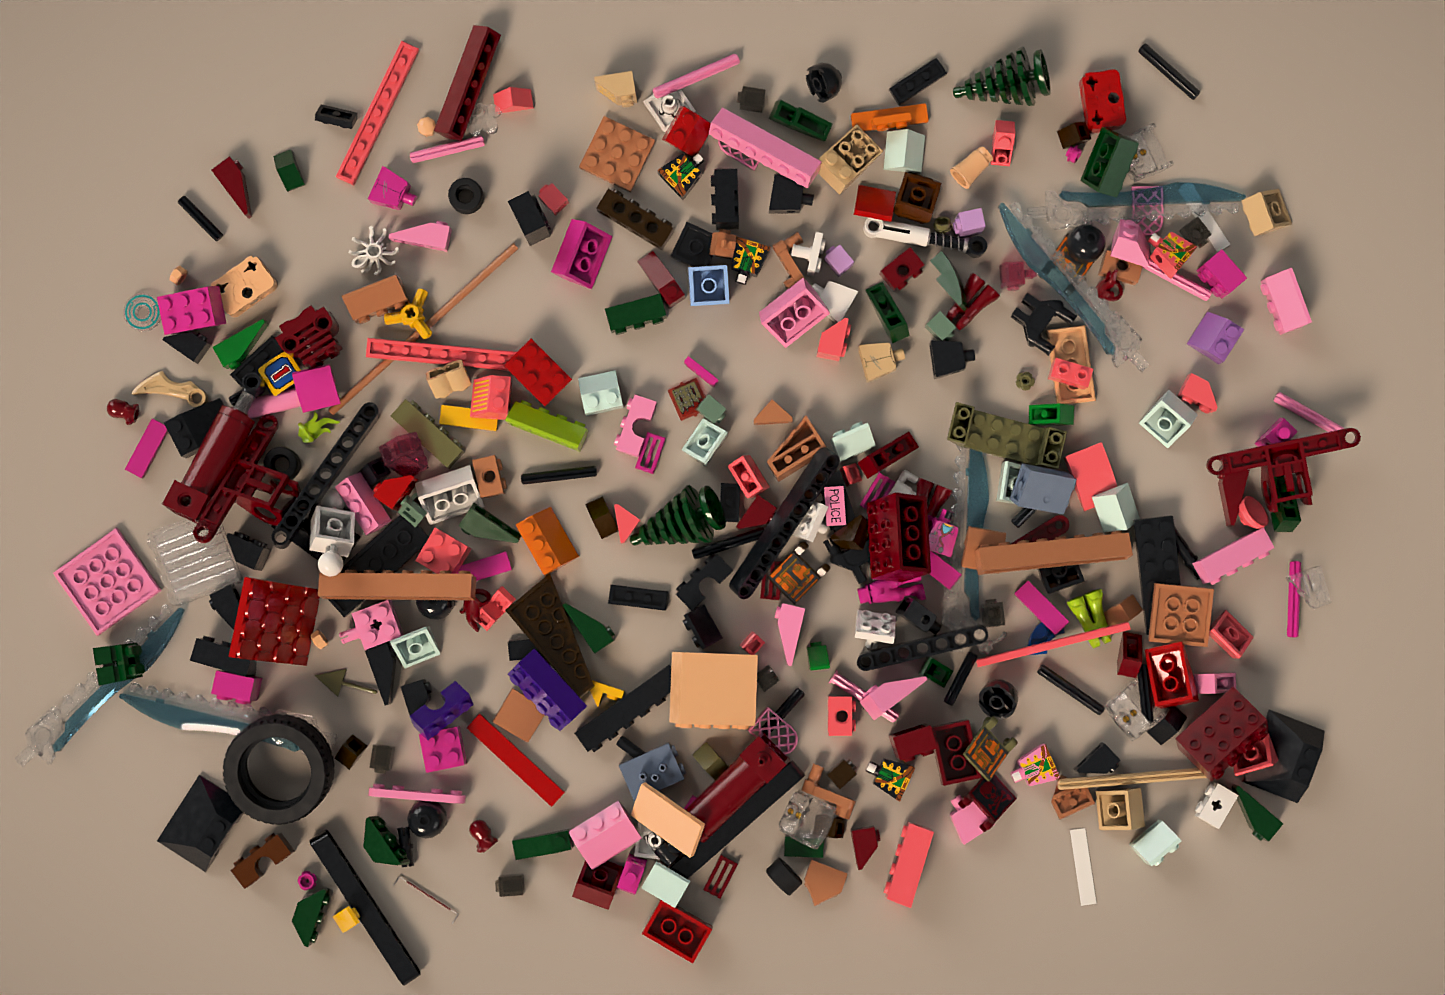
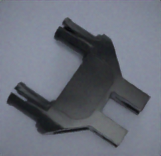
[1011,293,1078,356]
[823,518,870,584]

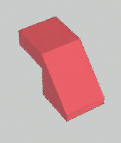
[479,586,516,631]

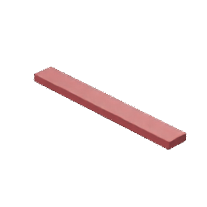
[336,41,420,186]
[366,338,517,371]
[976,622,1131,667]

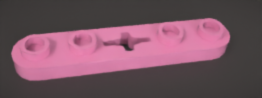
[368,784,466,804]

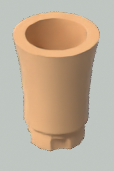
[950,147,993,189]

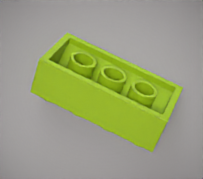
[505,400,588,452]

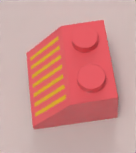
[470,375,512,420]

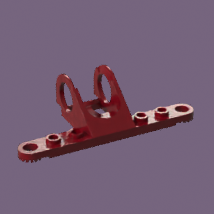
[193,414,301,543]
[1206,428,1361,513]

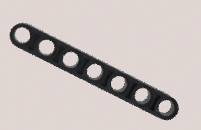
[857,624,989,671]

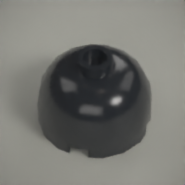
[806,63,842,103]
[1066,224,1106,264]
[416,600,455,620]
[979,679,1018,719]
[407,800,447,839]

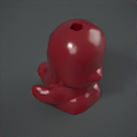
[107,399,140,425]
[469,820,498,853]

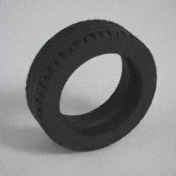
[223,714,335,825]

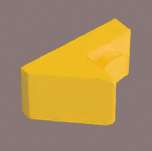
[590,680,625,707]

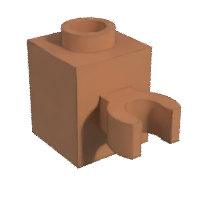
[709,229,737,259]

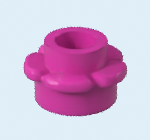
[1065,145,1083,163]
[298,871,317,890]

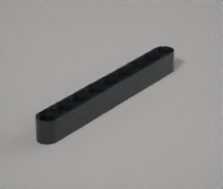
[271,402,379,549]
[729,447,840,600]
[669,760,805,879]
[309,829,421,986]

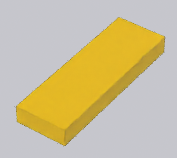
[439,405,498,432]

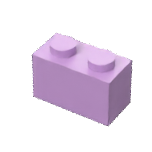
[953,208,986,238]

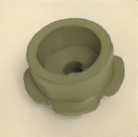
[933,216,952,234]
[1016,372,1035,391]

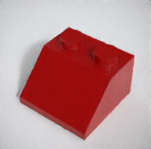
[662,106,711,157]
[373,475,419,512]

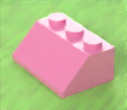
[1260,268,1312,335]
[759,278,830,348]
[569,801,642,870]

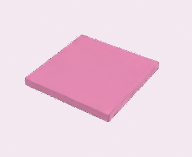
[53,528,162,636]

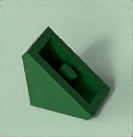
[273,150,305,192]
[918,657,953,688]

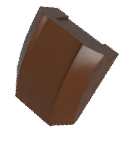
[893,172,942,224]

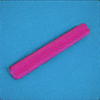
[1287,561,1301,638]

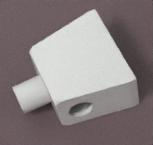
[812,281,858,324]

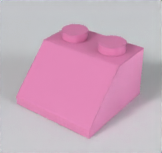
[1111,219,1150,268]

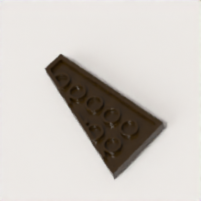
[505,573,594,698]

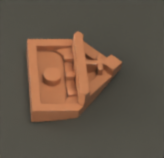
[1051,775,1095,820]
[804,860,848,906]

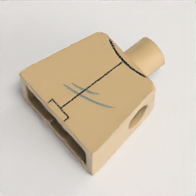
[858,343,905,383]

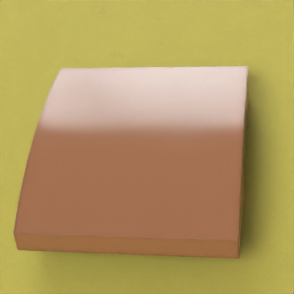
[960,526,1006,574]
[492,688,544,742]

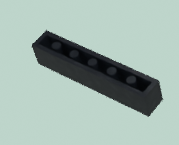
[574,664,671,752]

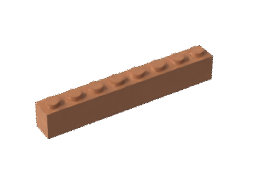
[974,531,1133,575]
[318,570,476,600]

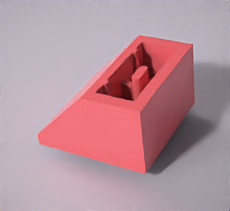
[816,318,851,361]

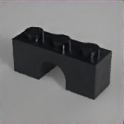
[676,554,733,611]

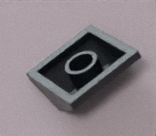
[1037,564,1085,594]

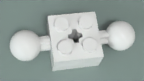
[309,489,355,577]

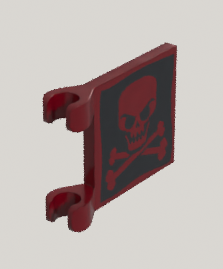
[958,774,1017,832]

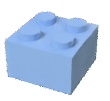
[688,265,729,306]

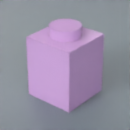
[824,245,854,277]

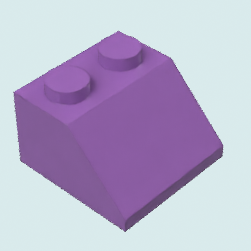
[1187,312,1245,364]

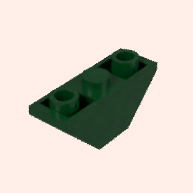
[363,816,410,866]
[292,887,331,947]

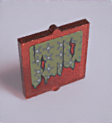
[668,378,705,421]

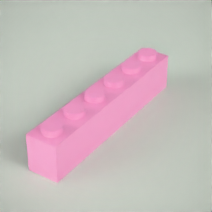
[709,107,822,188]

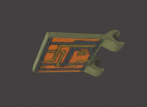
[963,716,1018,781]

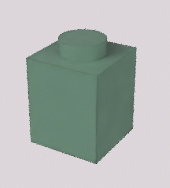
[925,311,956,341]
[695,394,726,424]

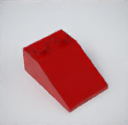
[1144,641,1199,709]

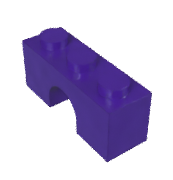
[409,681,474,740]

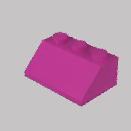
[551,219,613,289]

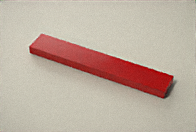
[467,714,565,807]

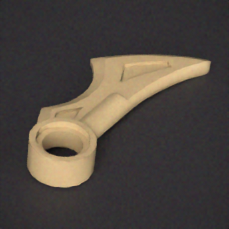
[132,371,208,408]

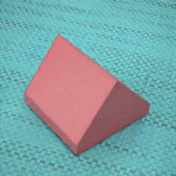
[840,463,862,487]
[740,631,765,655]

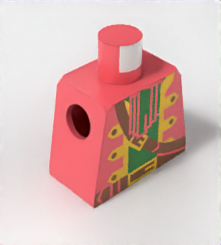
[1147,232,1197,279]

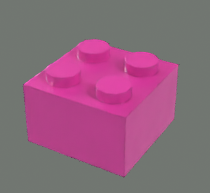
[1196,249,1247,299]
[211,670,263,705]
[419,726,467,773]

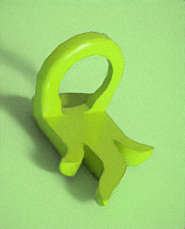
[298,411,340,443]

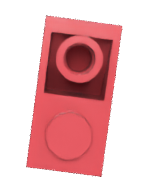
[991,120,1015,166]
[1177,373,1218,414]

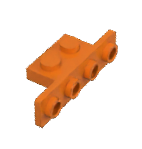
[851,103,929,132]

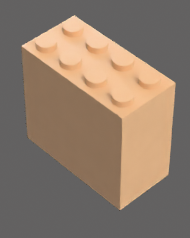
[669,652,758,730]

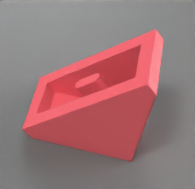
[493,87,534,114]
[614,504,641,544]

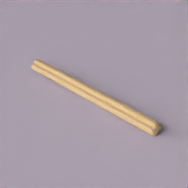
[1057,768,1207,790]

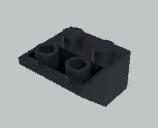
[226,531,271,571]
[683,605,723,650]

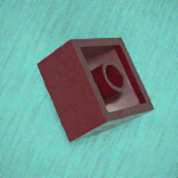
[572,860,624,910]

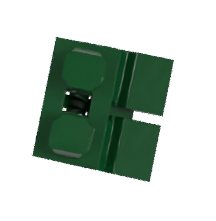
[93,642,145,686]

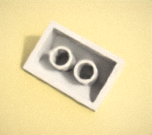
[415,465,485,525]

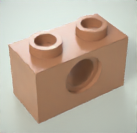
[1098,249,1143,285]
[472,455,507,499]

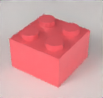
[415,527,472,574]

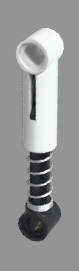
[863,218,987,258]

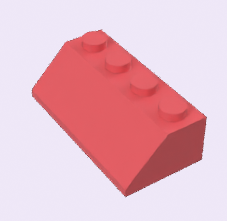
[883,822,934,908]

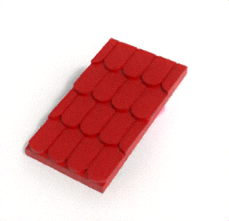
[228,577,320,666]

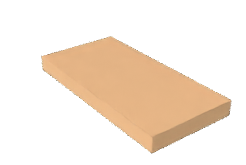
[1046,325,1096,405]
[631,782,705,858]

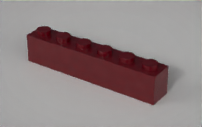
[434,25,501,141]

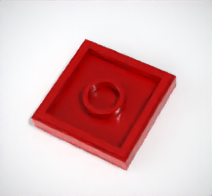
[853,185,896,222]

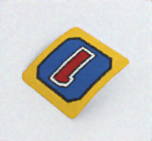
[258,352,301,396]

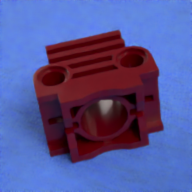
[275,305,343,368]

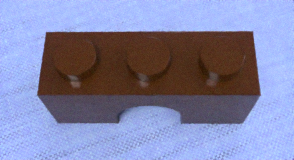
[230,833,295,889]

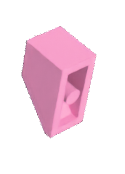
[1194,673,1236,694]

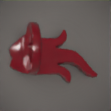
[1094,269,1123,302]
[459,588,491,632]

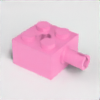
[339,600,404,650]

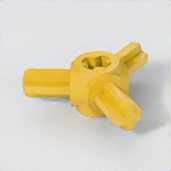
[384,288,432,339]

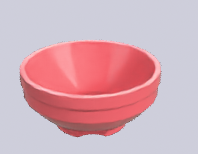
[1238,496,1269,529]

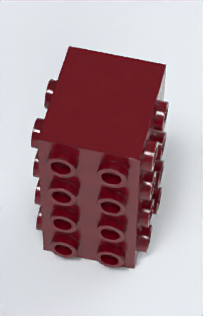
[867,492,931,582]
[1175,687,1269,782]

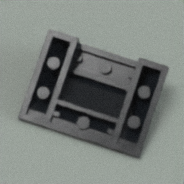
[1242,709,1325,803]
[157,775,244,872]

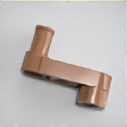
[772,232,805,290]
[801,763,856,820]

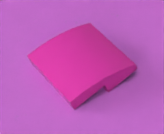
[292,364,341,413]

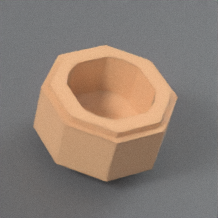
[417,117,436,137]
[169,266,188,286]
[311,630,329,649]

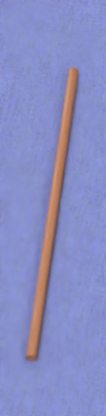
[328,243,518,415]

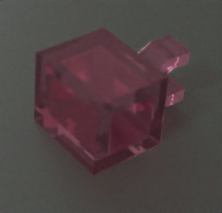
[999,261,1037,291]

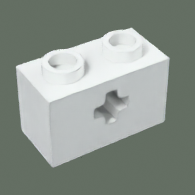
[1195,782,1238,829]

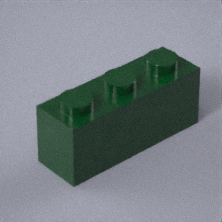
[605,294,667,335]

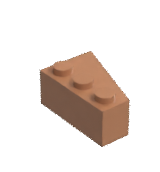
[767,415,827,482]

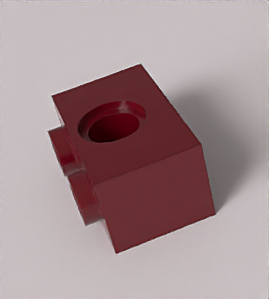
[879,247,925,292]

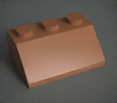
[342,275,410,324]

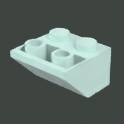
[830,421,876,462]
[1129,819,1181,866]

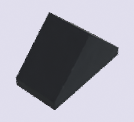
[1147,706,1187,745]

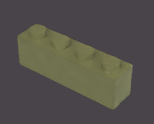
[390,399,465,469]

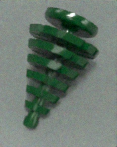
[953,47,1051,106]
[630,485,726,546]

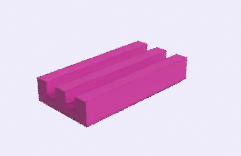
[684,356,718,387]
[635,432,666,474]
[859,472,896,510]

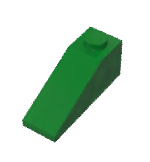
[213,319,269,370]

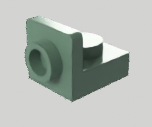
[398,492,427,527]

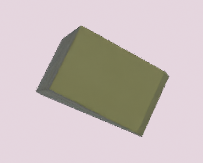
[692,742,729,780]

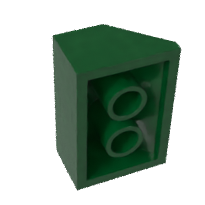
[1080,127,1139,197]

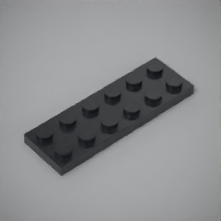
[328,515,429,617]
[1133,515,1181,635]

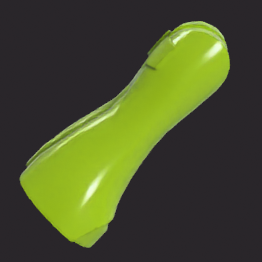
[1067,589,1112,649]

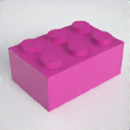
[157,286,227,335]

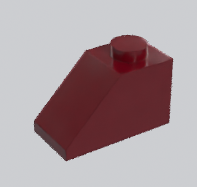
[736,495,777,530]
[1117,632,1142,678]
[850,826,881,870]

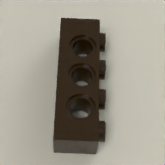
[596,188,674,250]

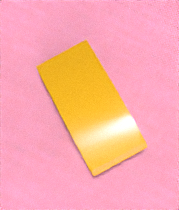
[333,906,360,933]

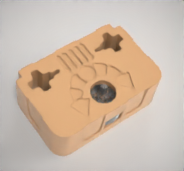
[211,256,277,317]

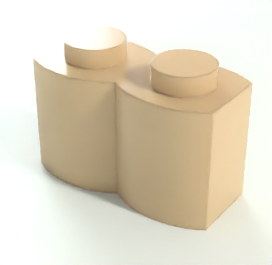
[426,360,471,398]

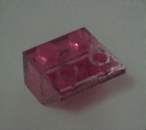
[379,432,429,476]

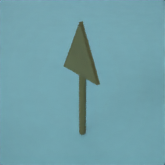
[315,669,377,697]

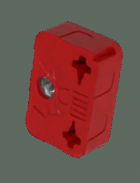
[1079,69,1127,133]

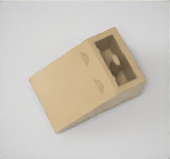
[818,124,883,195]

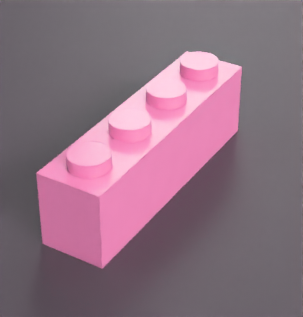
[1192,527,1274,585]

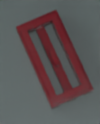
[760,561,782,600]
[703,855,738,899]

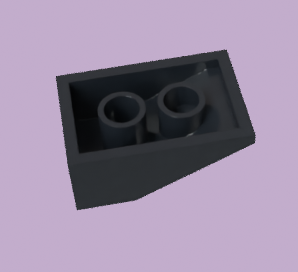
[164,398,224,459]

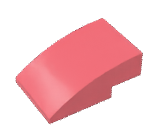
[1064,442,1117,511]

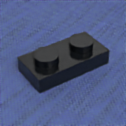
[315,104,358,129]
[720,483,740,523]

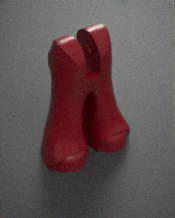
[946,273,1000,331]
[916,477,953,517]

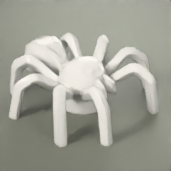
[348,226,399,275]

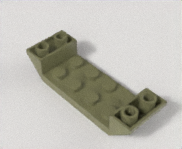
[947,402,1067,469]

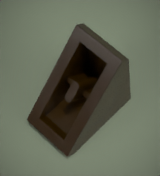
[585,496,618,539]
[830,514,869,550]

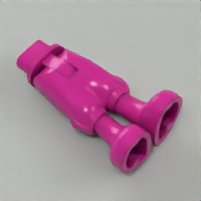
[857,576,926,604]

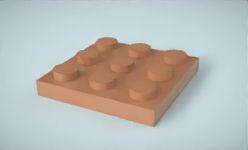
[579,116,655,193]
[1148,583,1214,647]

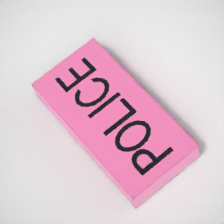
[824,486,846,526]

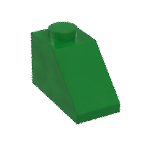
[1028,403,1074,426]
[806,641,830,671]

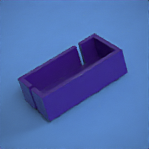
[507,649,587,731]

